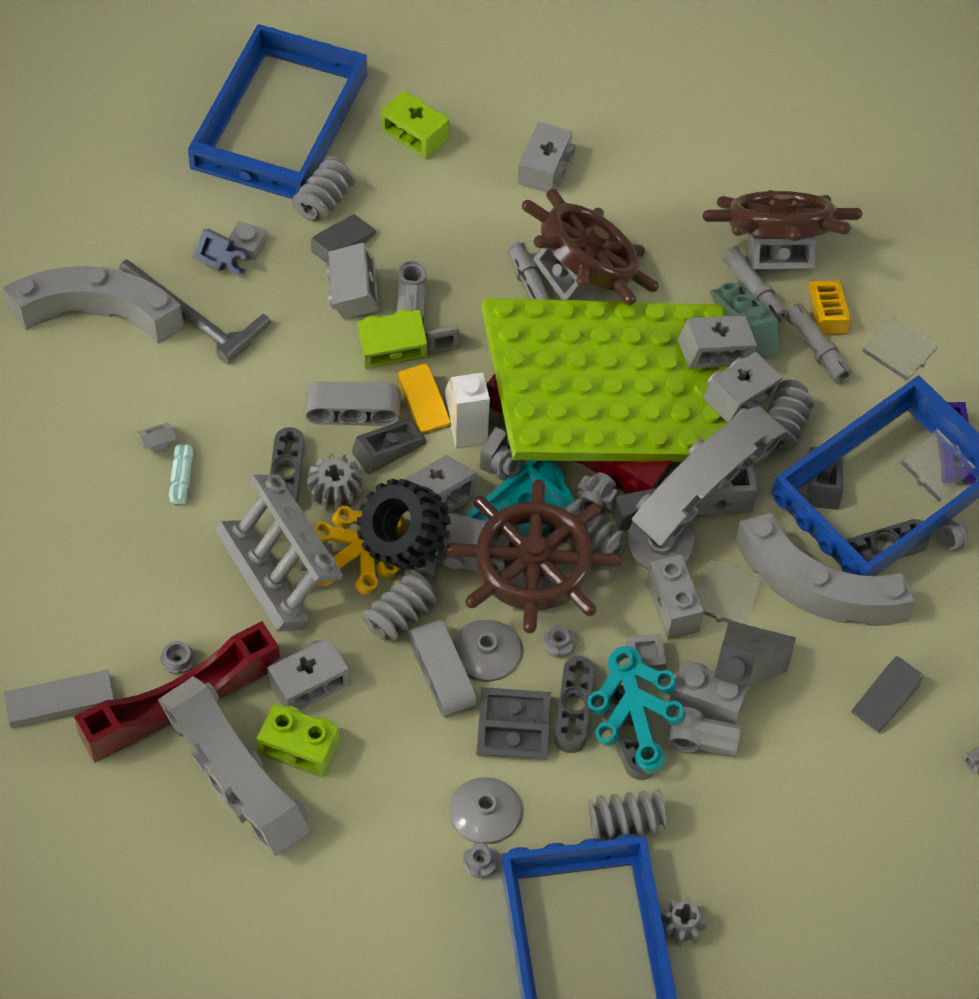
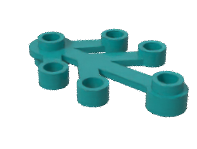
[587,646,686,774]

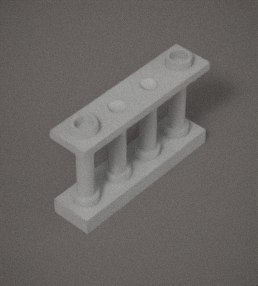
[215,475,344,632]

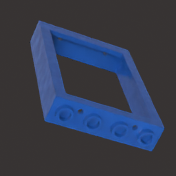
[188,24,367,199]
[771,375,979,576]
[501,834,677,999]

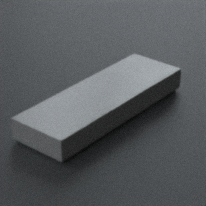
[4,670,114,728]

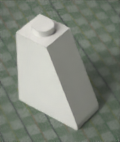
[444,372,490,448]

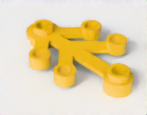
[313,506,405,595]

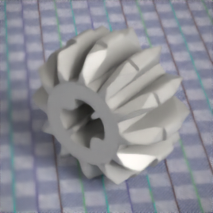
[307,453,363,509]

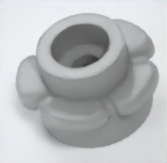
[491,449,522,480]
[937,519,968,551]
[542,625,576,658]
[160,641,195,674]
[462,843,498,878]

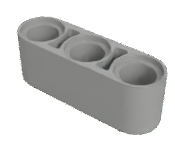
[306,381,401,426]
[408,619,477,717]

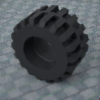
[357,479,451,569]

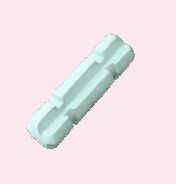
[169,444,193,505]

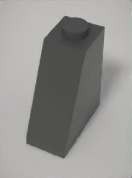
[714,620,796,686]

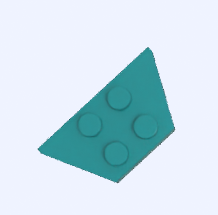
[465,460,575,536]

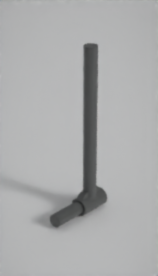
[120,259,271,364]

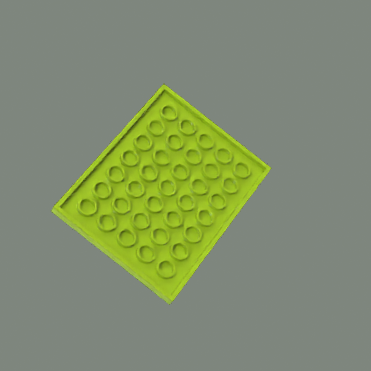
[481,298,765,463]

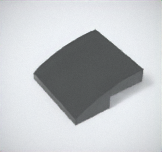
[477,687,551,760]

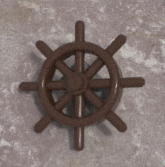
[522,189,659,306]
[702,190,863,269]
[446,479,623,634]

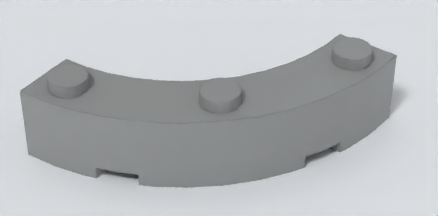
[3,266,184,344]
[632,406,788,546]
[735,513,915,626]
[158,676,311,857]

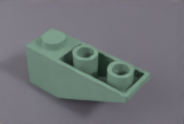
[710,282,780,357]

